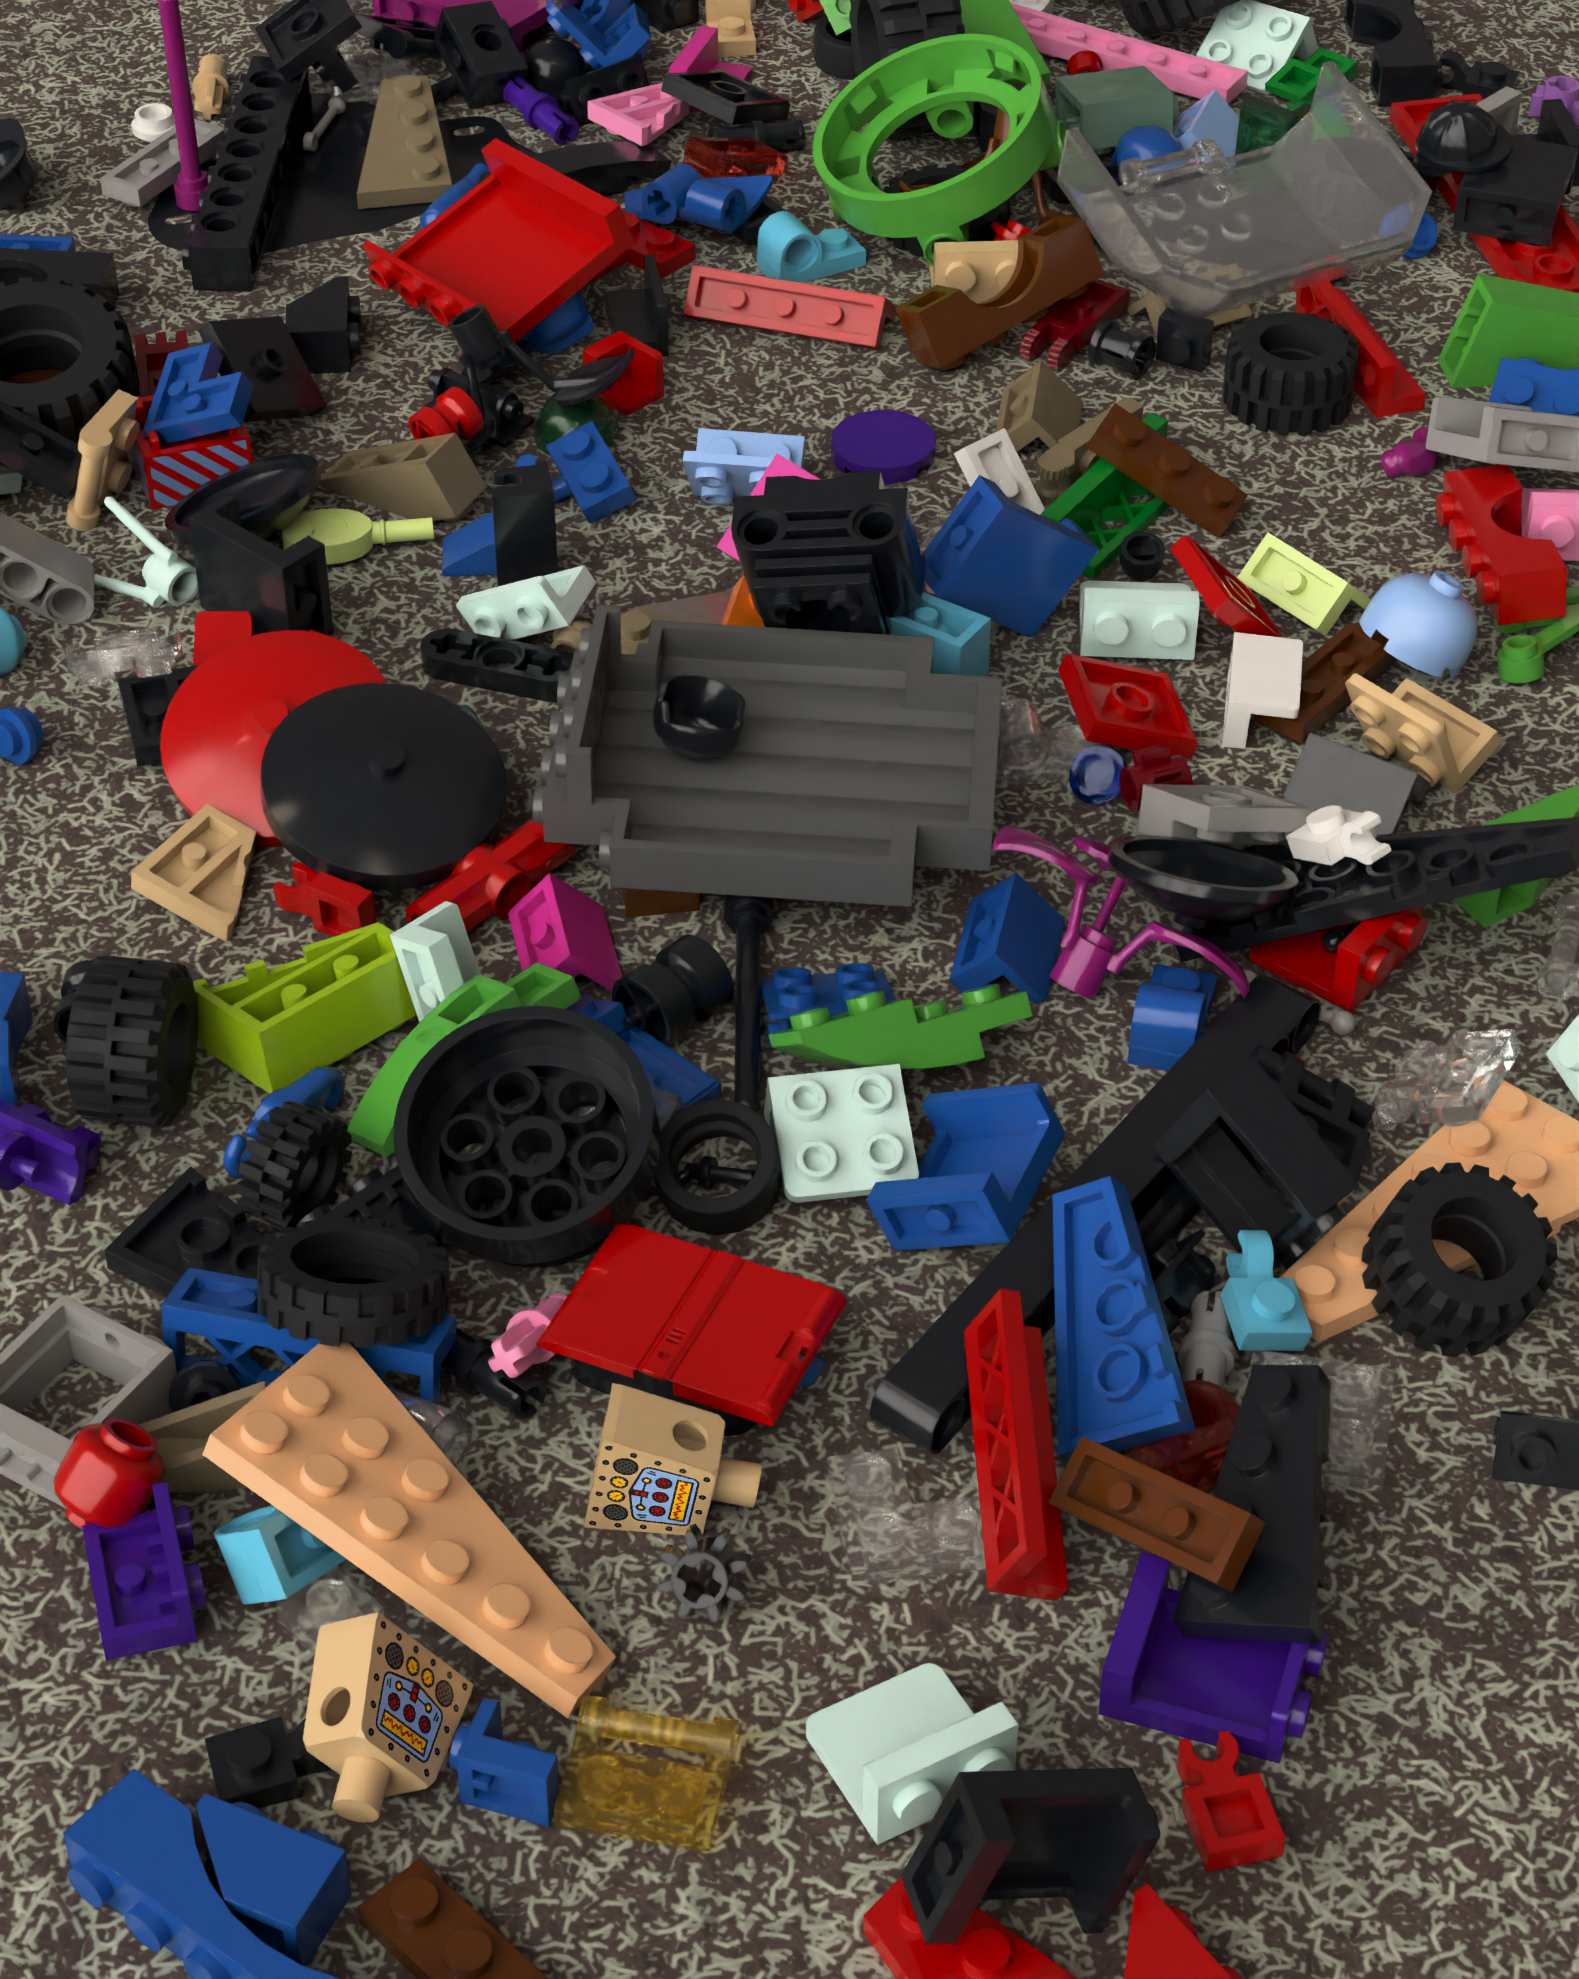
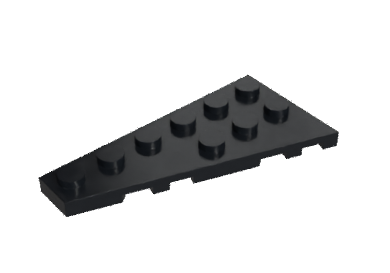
[1175,817,1579,962]

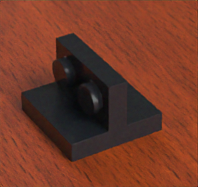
[255,0,362,93]

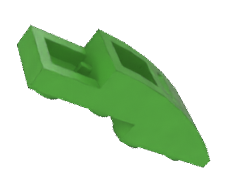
[347,962,581,1157]
[768,984,1033,1071]

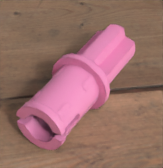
[488,1293,567,1378]

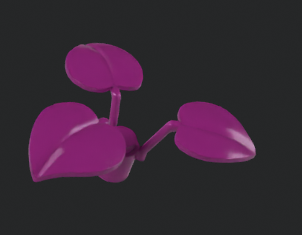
[993,825,1250,1000]

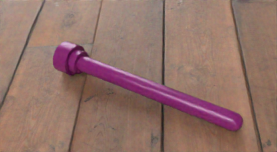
[158,0,208,211]

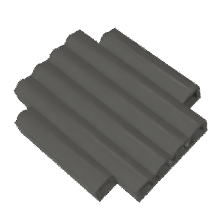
[533,604,1003,907]

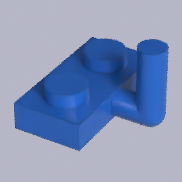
[516,421,637,523]

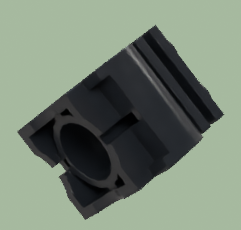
[731,471,926,635]

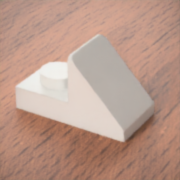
[954,428,1045,515]

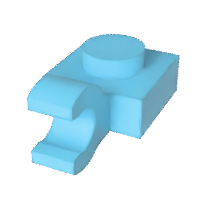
[1220,1230,1313,1351]

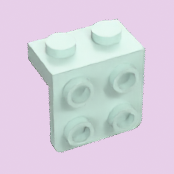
[1196,0,1318,94]
[1079,581,1200,660]
[764,1064,919,1203]
[806,1663,1018,1845]

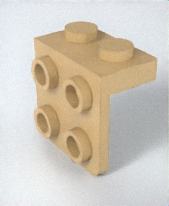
[928,240,1018,303]
[1345,673,1501,793]

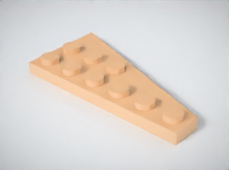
[1279,1076,1579,1342]
[202,1342,616,1718]

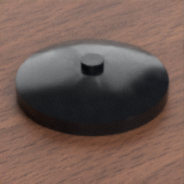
[260,683,507,890]

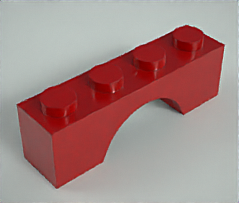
[1435,464,1567,626]

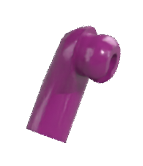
[1381,427,1437,478]

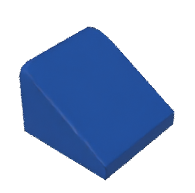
[442,512,497,576]

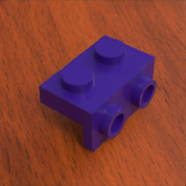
[82,1481,207,1661]

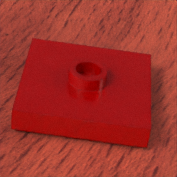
[1170,535,1284,638]
[1058,654,1198,759]

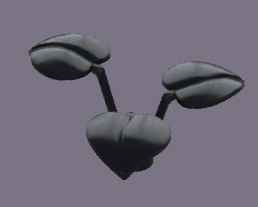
[448,305,636,454]

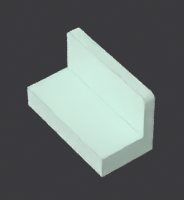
[390,901,480,1023]

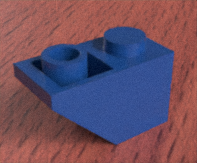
[196,1793,352,1967]

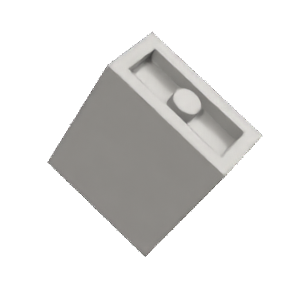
[1425,396,1579,473]

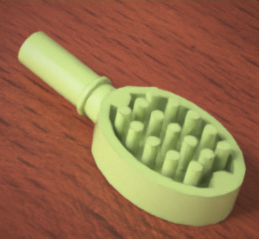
[281,508,434,565]

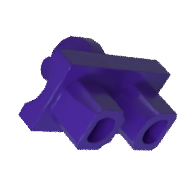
[0,1100,101,1205]

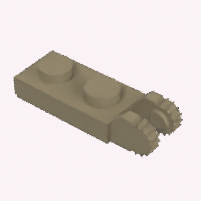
[1033,397,1144,506]

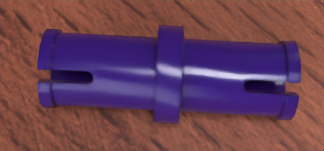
[503,77,579,146]

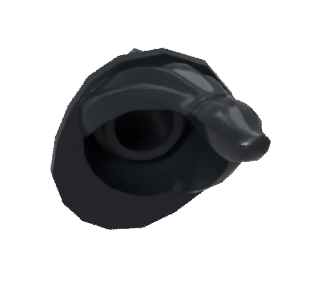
[1415,100,1513,200]

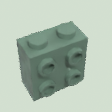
[1055,66,1179,155]

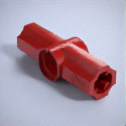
[406,818,575,932]

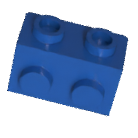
[1488,357,1579,416]

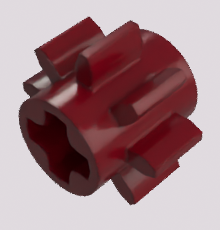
[1119,745,1193,812]

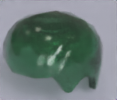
[533,392,619,457]

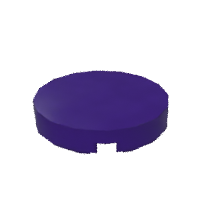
[831,410,936,484]

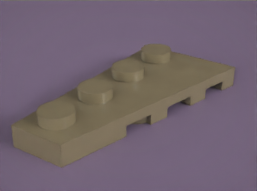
[357,75,452,209]

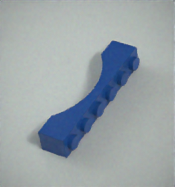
[63,1769,340,1979]

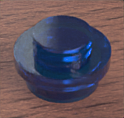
[1069,746,1127,806]

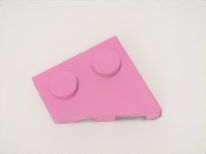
[588,83,690,146]

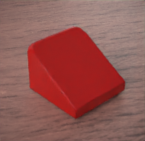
[193,611,256,666]

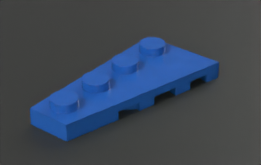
[1052,1176,1196,1461]

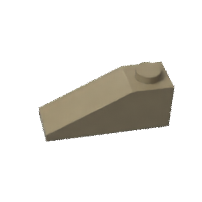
[319,433,487,523]

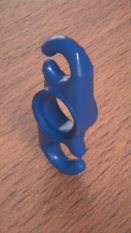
[223,1067,345,1179]

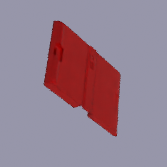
[536,1223,847,1426]

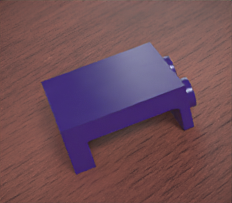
[1098,1552,1329,1764]

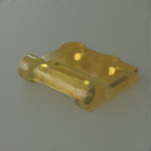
[554,1695,739,1853]

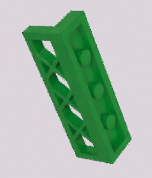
[1040,413,1171,579]

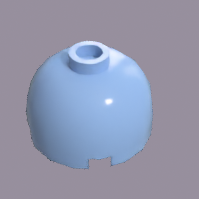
[1359,570,1478,678]

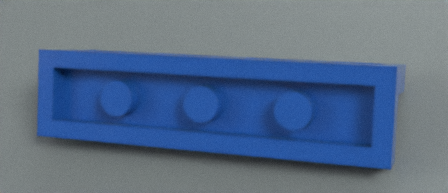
[162,1267,457,1426]

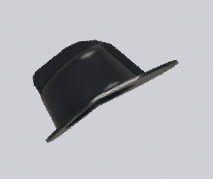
[0,118,39,211]

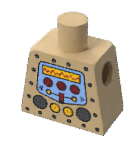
[584,1383,762,1535]
[303,1612,474,1823]

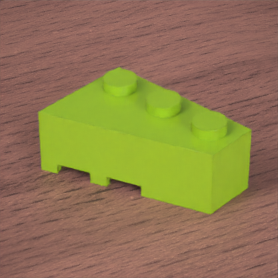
[193,922,417,1094]

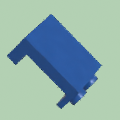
[922,475,1098,637]
[866,1083,1066,1251]

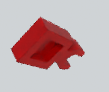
[1176,1730,1286,1873]

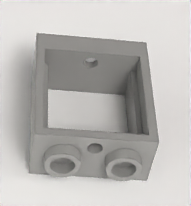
[0,1294,177,1509]

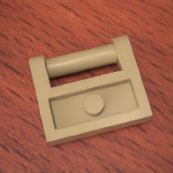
[66,389,140,531]

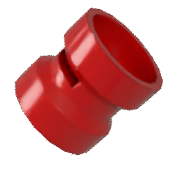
[408,386,484,441]

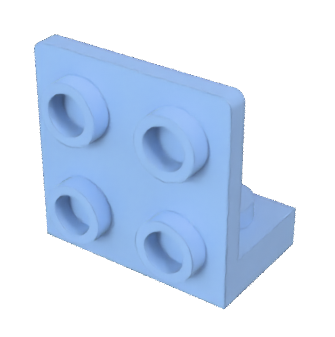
[683,428,806,505]

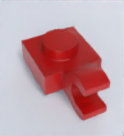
[273,862,377,937]

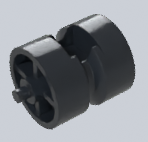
[612,935,734,1047]

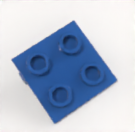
[761,963,896,1054]

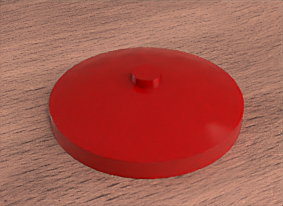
[160,630,386,847]

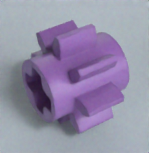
[1529,76,1579,126]

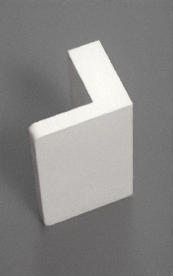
[1222,632,1303,749]

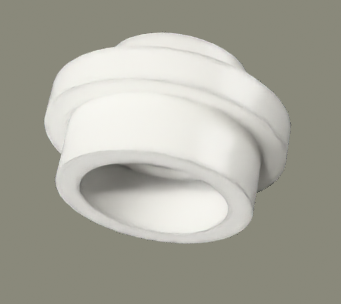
[131,103,175,143]

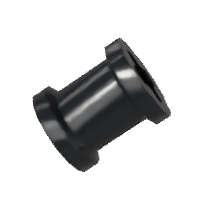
[1088,320,1156,380]

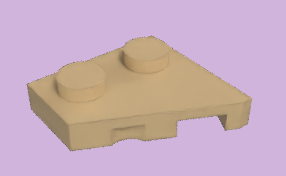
[131,804,256,941]

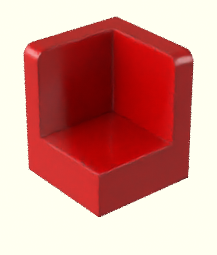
[582,331,664,415]

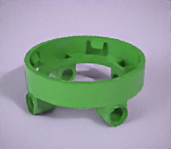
[813,34,1072,266]

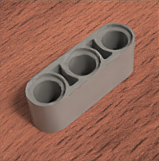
[0,512,94,625]

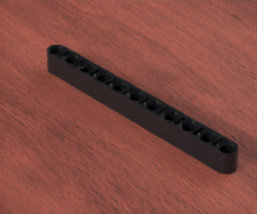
[870,974,1321,1455]

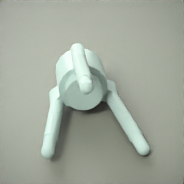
[94,496,199,608]

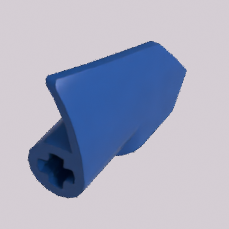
[624,164,773,233]

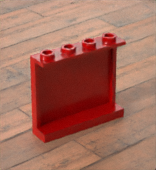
[362,138,635,351]

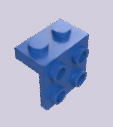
[546,0,651,70]

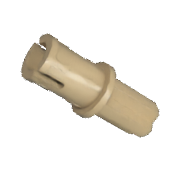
[192,54,229,120]

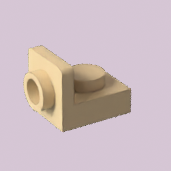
[705,0,756,57]

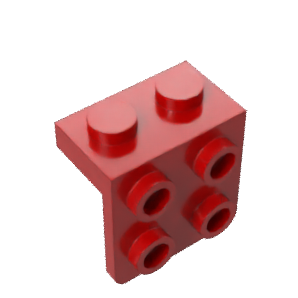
[1249,906,1428,1012]

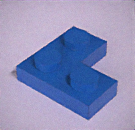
[142,342,254,445]

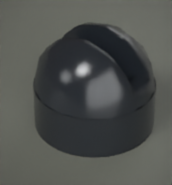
[1119,532,1165,581]

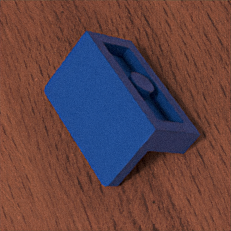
[949,873,1065,1004]

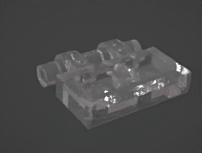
[1372,1029,1521,1131]

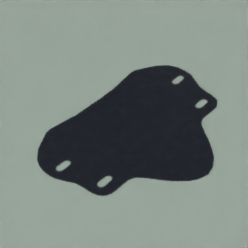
[148,93,537,253]

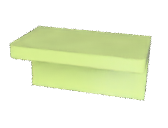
[1238,532,1371,636]

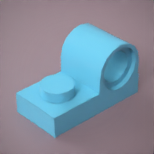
[757,211,866,283]
[214,1505,346,1605]

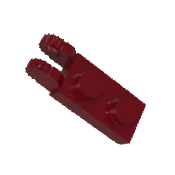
[1019,279,1130,371]

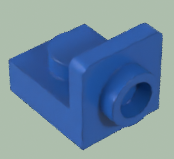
[449,1698,560,1827]

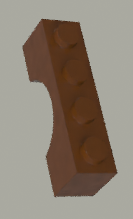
[895,215,1105,371]

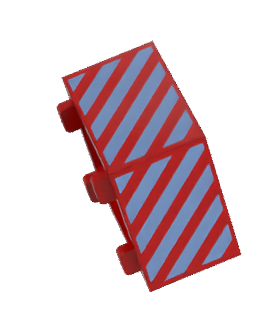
[128,395,253,510]

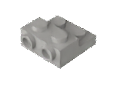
[1138,784,1314,850]

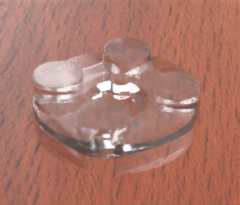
[64,628,183,686]

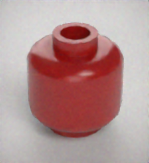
[53,1417,165,1529]

